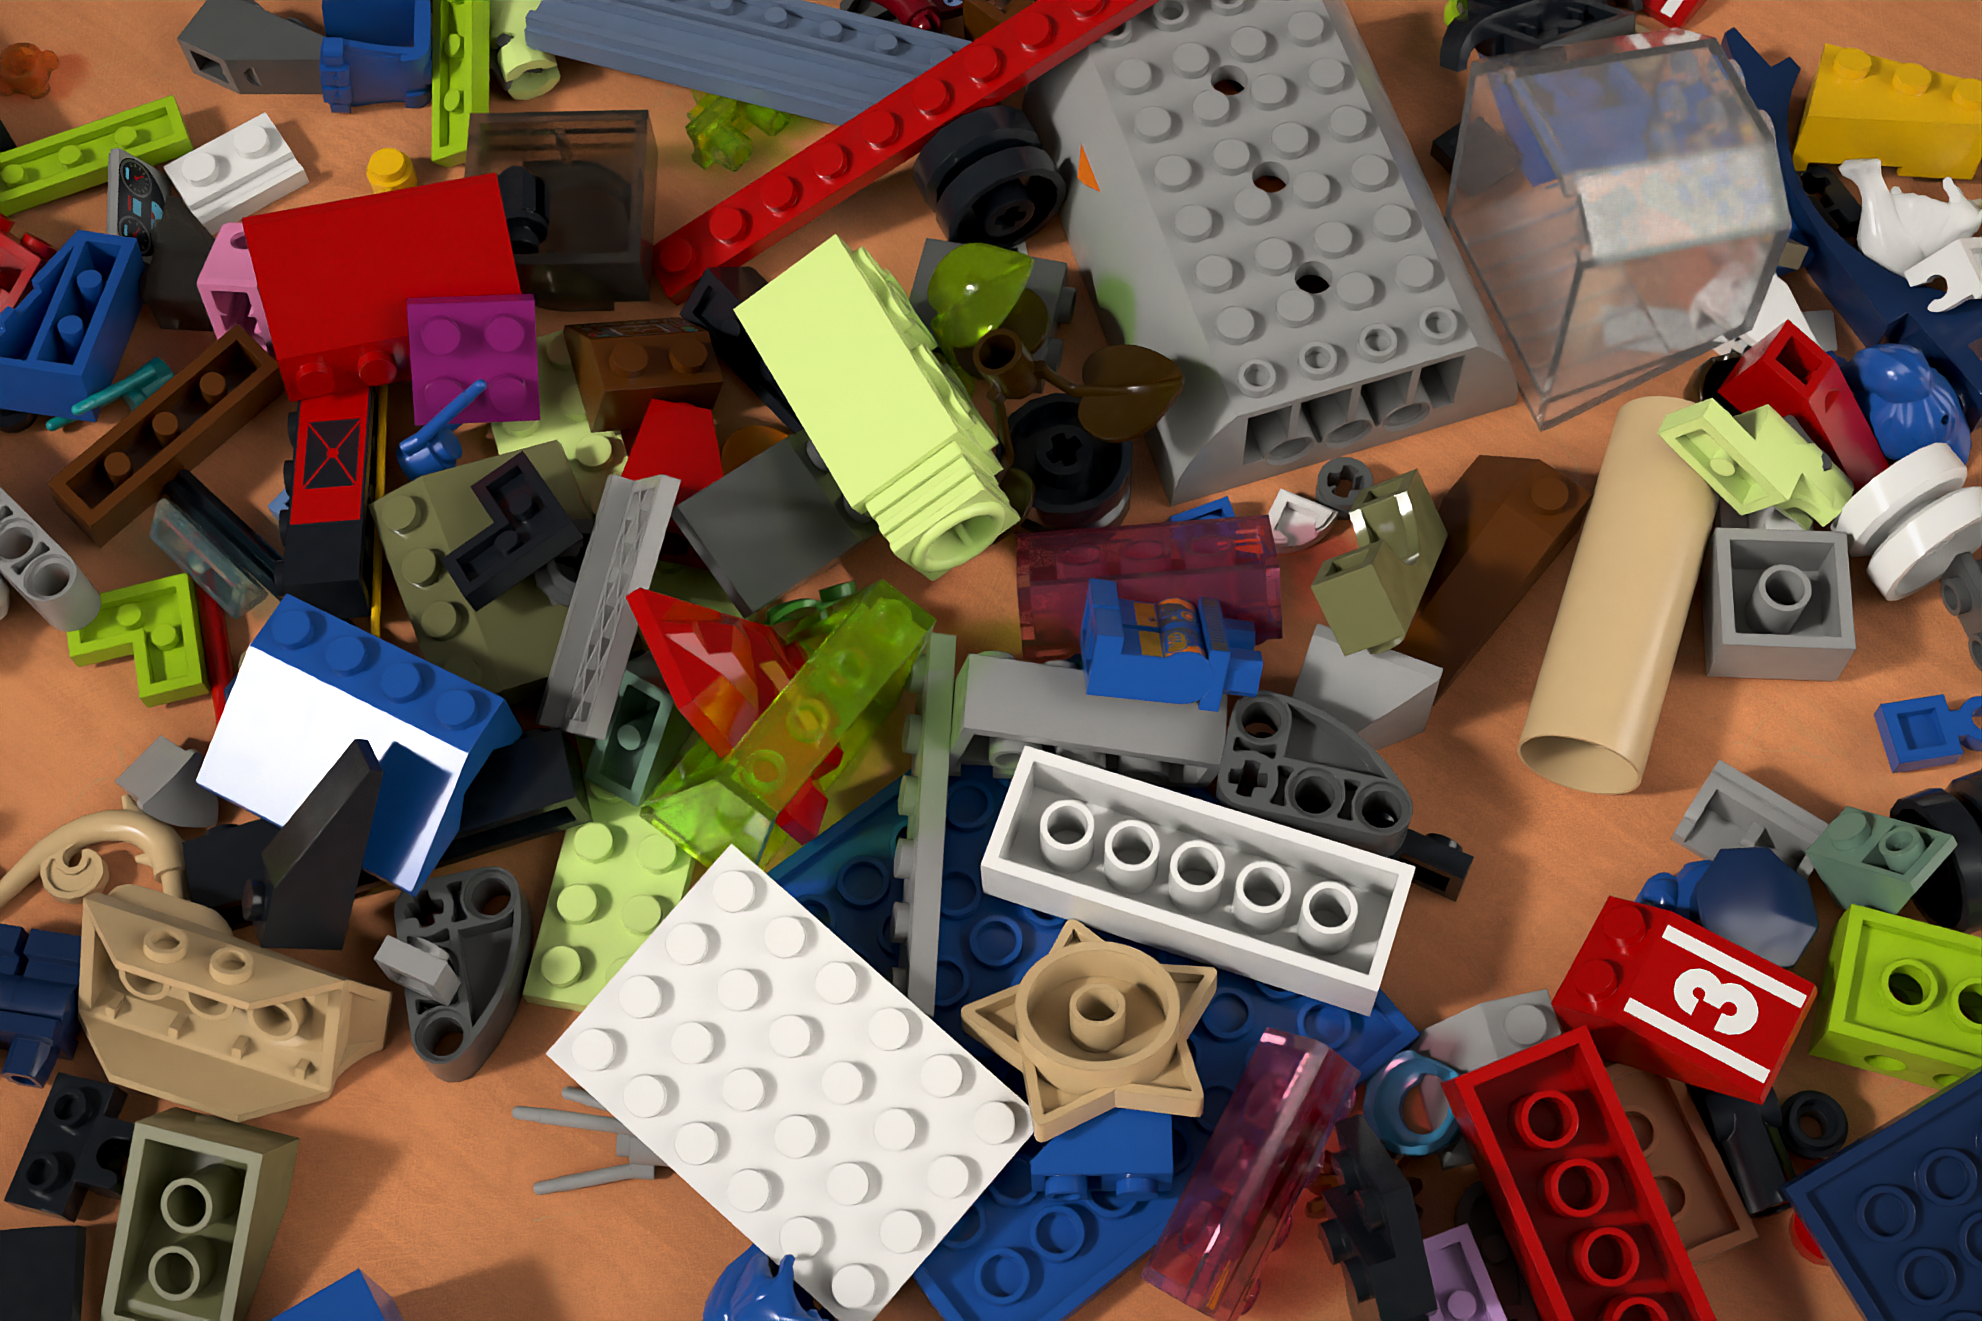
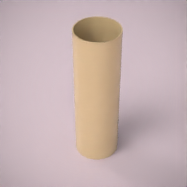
[1517,396,1720,795]

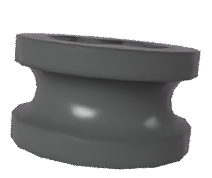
[1315,457,1373,520]

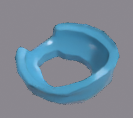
[1363,1050,1461,1158]

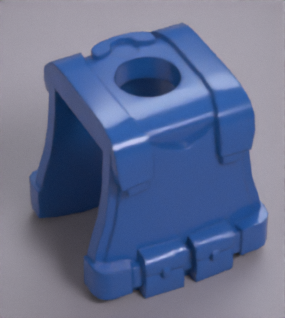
[319,0,433,113]

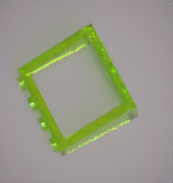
[639,579,937,870]

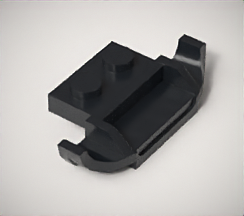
[1440,0,1644,72]

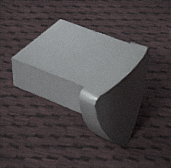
[115,735,218,828]

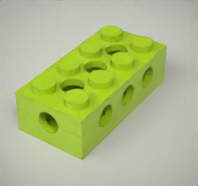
[1808,903,1982,1090]

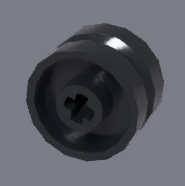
[913,105,1066,251]
[995,393,1133,554]
[1889,769,1982,934]

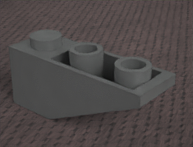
[177,0,324,94]

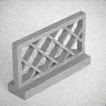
[535,474,681,741]

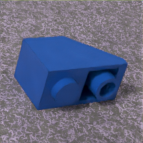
[1031,1107,1173,1202]

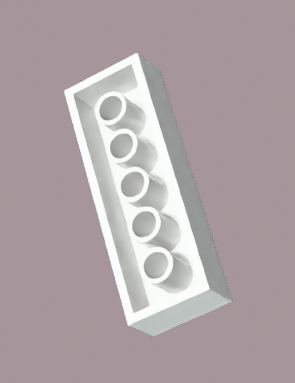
[980,745,1416,1017]

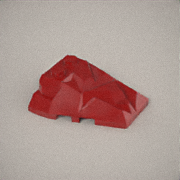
[625,588,844,846]

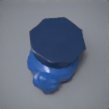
[1634,847,1819,968]

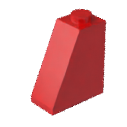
[621,398,724,570]

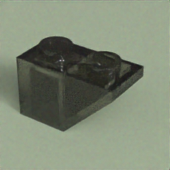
[140,196,215,332]

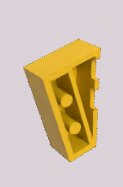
[1791,43,1982,180]

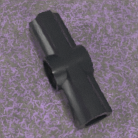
[1691,1085,1797,1220]

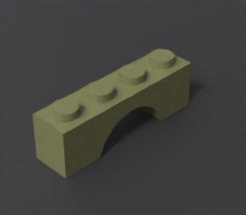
[1311,469,1448,656]

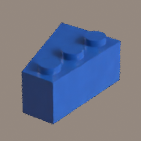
[0,230,150,422]

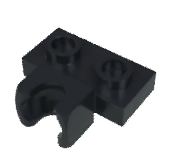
[4,1072,135,1223]

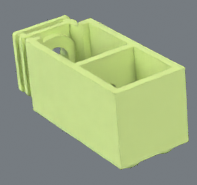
[733,234,1021,581]

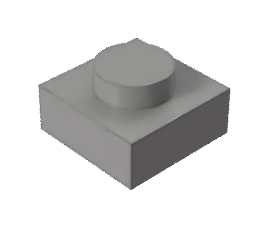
[374,935,461,1006]

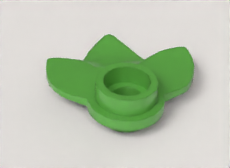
[763,580,873,629]

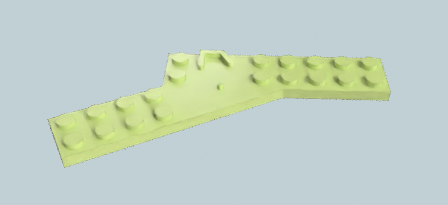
[490,323,757,1012]

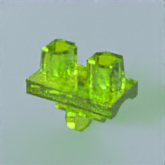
[685,89,791,173]

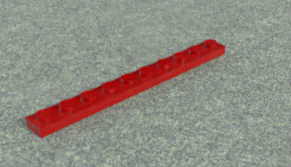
[644,0,1160,306]

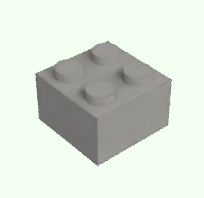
[1700,527,1856,681]

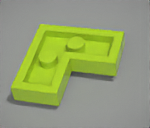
[67,572,210,708]

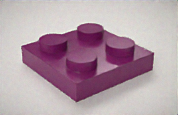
[407,294,540,425]

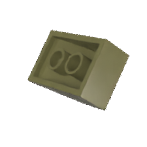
[99,1107,300,1321]

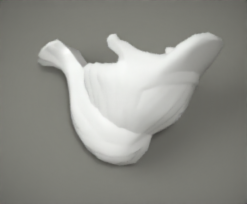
[1838,158,1982,279]

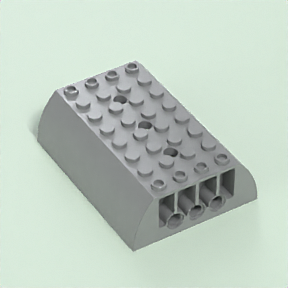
[1022,0,1518,506]

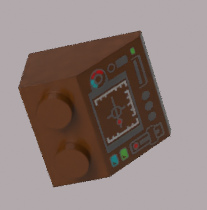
[563,317,724,433]

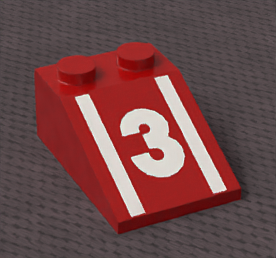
[1551,896,1818,1105]

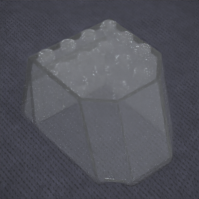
[1444,28,1792,432]

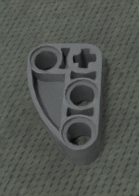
[1215,690,1413,857]
[394,866,533,1083]

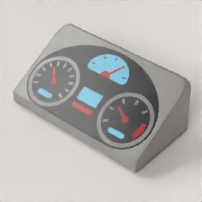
[106,148,171,277]

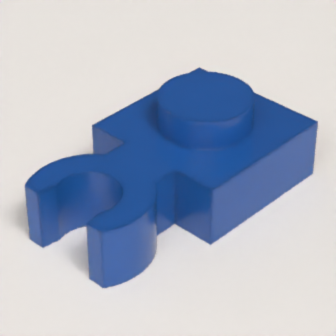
[1874,694,1982,773]

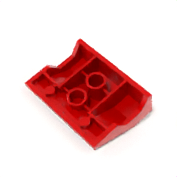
[242,172,521,402]

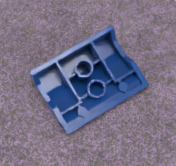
[196,594,523,897]

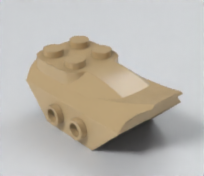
[78,884,393,1123]

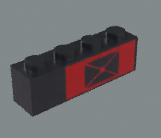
[274,386,378,619]

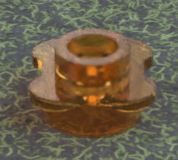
[0,42,59,99]

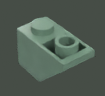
[1806,806,1958,915]

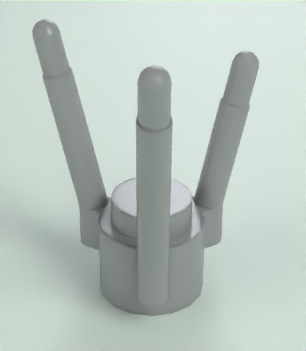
[512,1086,670,1195]

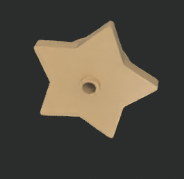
[961,919,1217,1143]

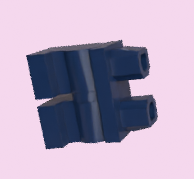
[0,923,82,1089]

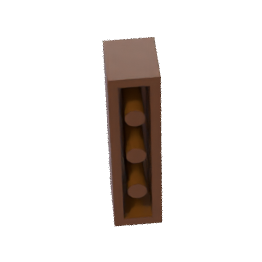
[47,323,285,548]

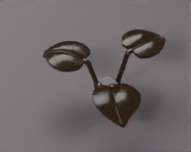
[952,272,1185,546]

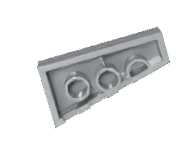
[948,651,1227,788]

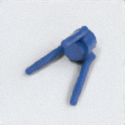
[396,379,487,481]

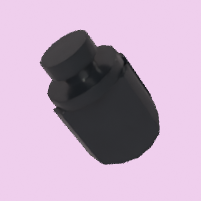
[497,165,550,261]

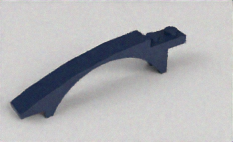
[1713,27,1982,433]

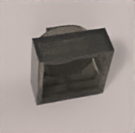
[464,110,658,312]

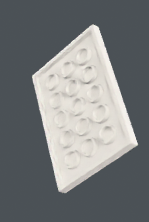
[546,843,1034,1321]

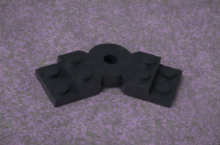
[1318,1114,1438,1321]

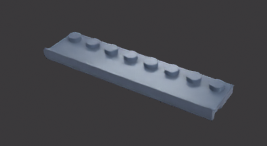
[524,0,972,126]

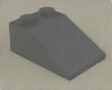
[671,429,880,619]

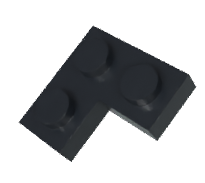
[441,451,583,612]

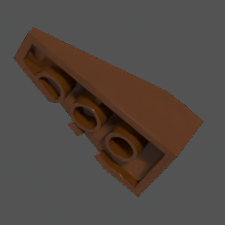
[1391,455,1592,706]

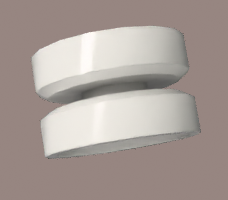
[1830,443,1982,601]

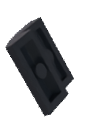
[0,1225,87,1321]

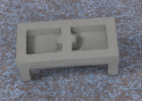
[1671,759,1829,880]

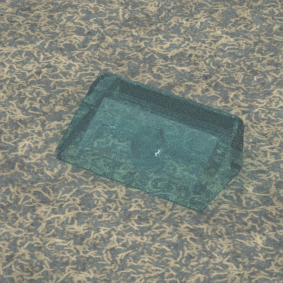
[150,498,269,620]

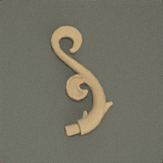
[0,794,191,909]

